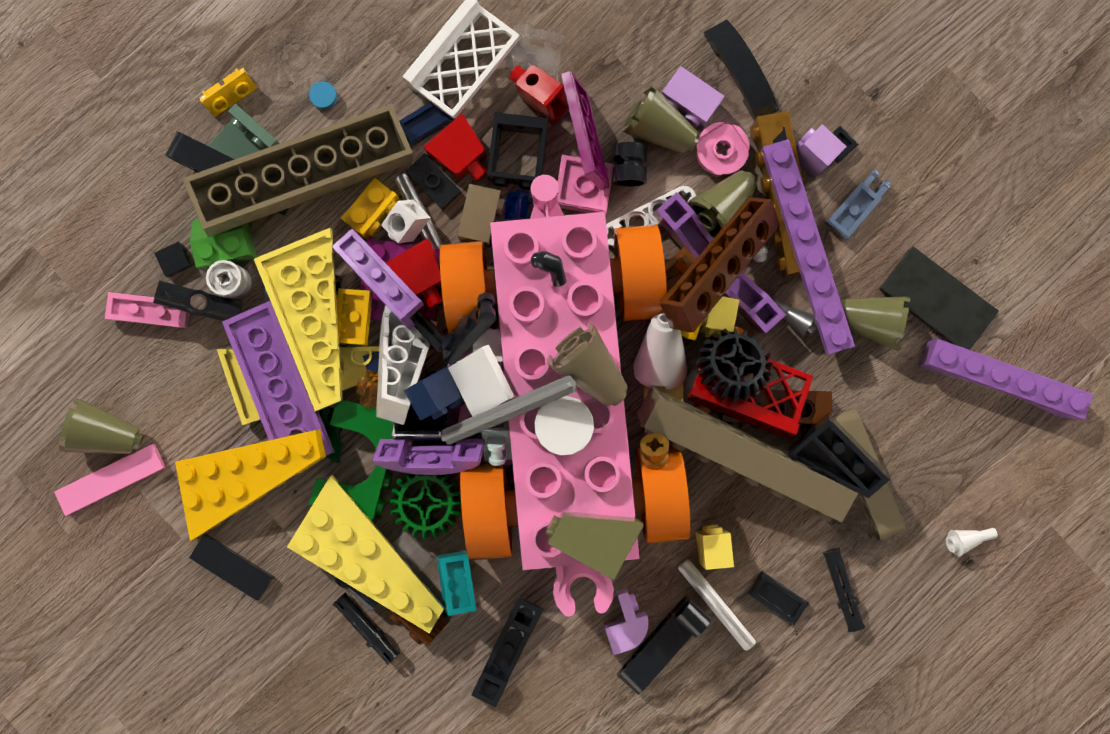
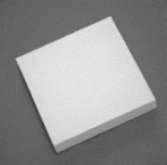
[448,344,515,417]

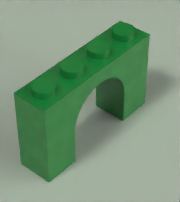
[309,400,394,521]

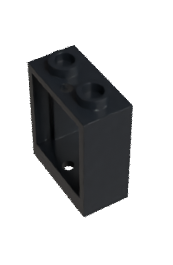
[487,112,548,190]

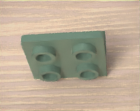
[208,103,280,159]

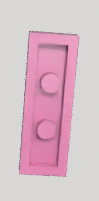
[105,292,191,329]

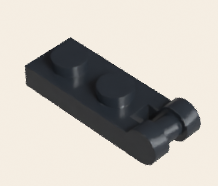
[442,293,496,365]

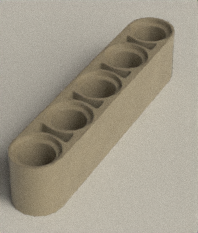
[832,408,906,541]

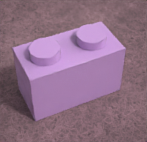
[662,66,724,129]
[796,124,847,178]

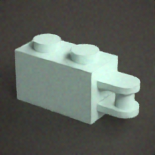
[481,420,512,466]

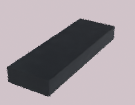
[189,534,274,601]

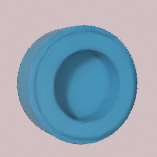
[309,81,337,110]

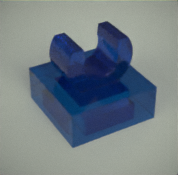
[504,190,533,221]

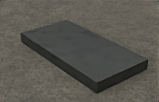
[879,246,999,350]

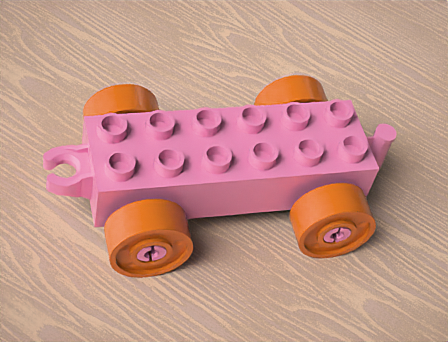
[440,175,690,617]

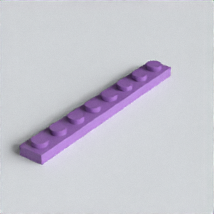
[761,139,855,355]

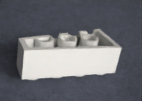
[376,305,437,425]

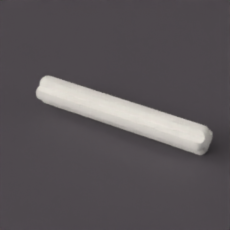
[678,559,756,651]

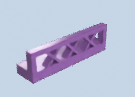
[332,229,424,330]

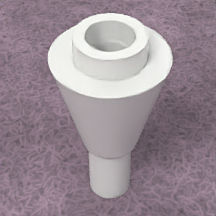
[946,528,998,557]

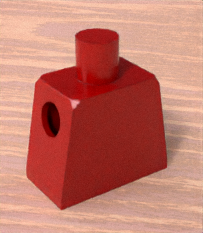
[509,65,569,126]
[424,114,488,182]
[386,238,443,309]

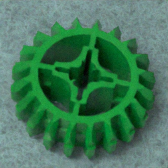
[389,473,462,539]

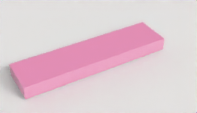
[54,444,166,516]

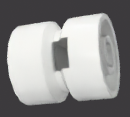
[206,260,252,300]

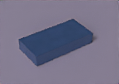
[399,96,456,147]

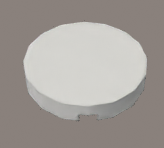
[535,396,594,455]

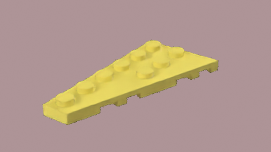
[287,475,445,633]

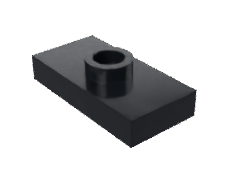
[406,153,462,211]

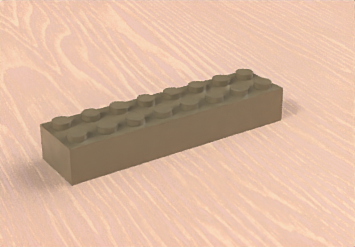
[182,104,413,237]
[636,386,858,522]

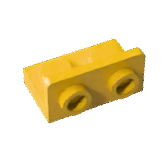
[341,178,401,240]
[336,288,373,346]

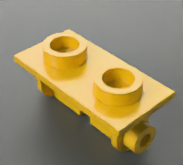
[199,68,257,118]

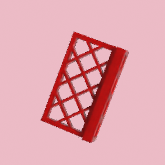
[686,338,814,439]

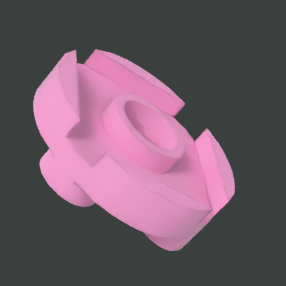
[695,122,750,177]

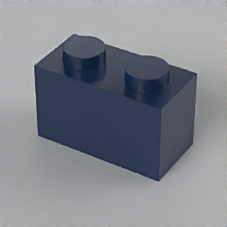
[404,362,465,421]

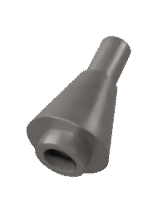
[774,299,817,338]

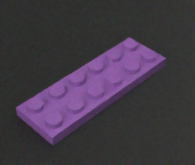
[222,301,335,456]

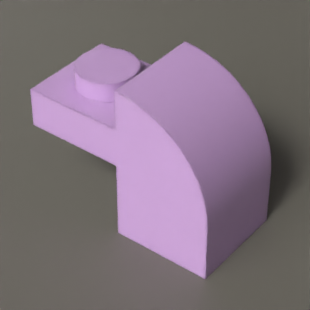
[604,588,648,655]

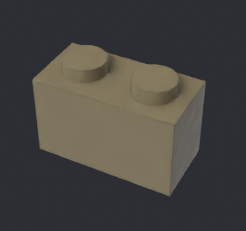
[457,184,505,247]

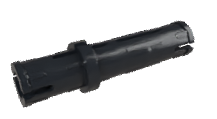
[823,548,865,632]
[332,592,400,665]

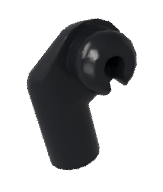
[531,251,567,287]

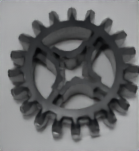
[696,328,773,403]

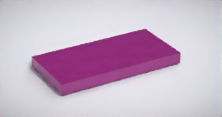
[561,71,610,190]

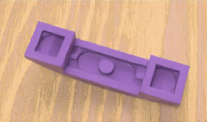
[373,439,486,475]

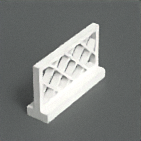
[402,0,521,120]

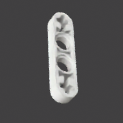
[606,186,696,248]

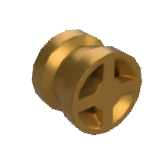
[640,433,669,470]

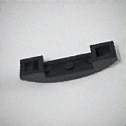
[704,20,779,121]
[471,597,543,708]

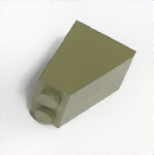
[545,511,644,580]

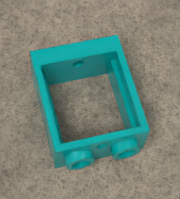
[436,551,477,616]

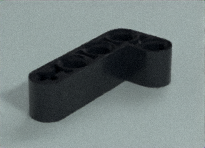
[617,596,711,694]

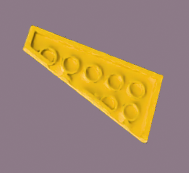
[175,429,326,541]

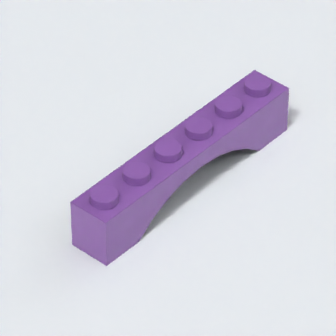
[652,192,786,334]
[918,339,1093,420]

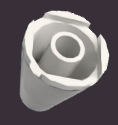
[633,313,688,390]

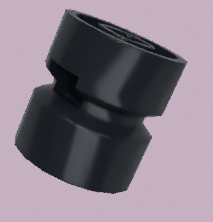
[613,142,647,187]

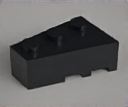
[788,413,890,498]

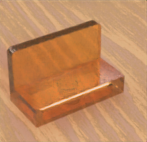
[665,246,697,274]

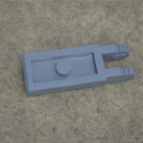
[825,169,892,240]

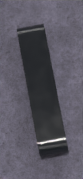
[165,131,289,215]

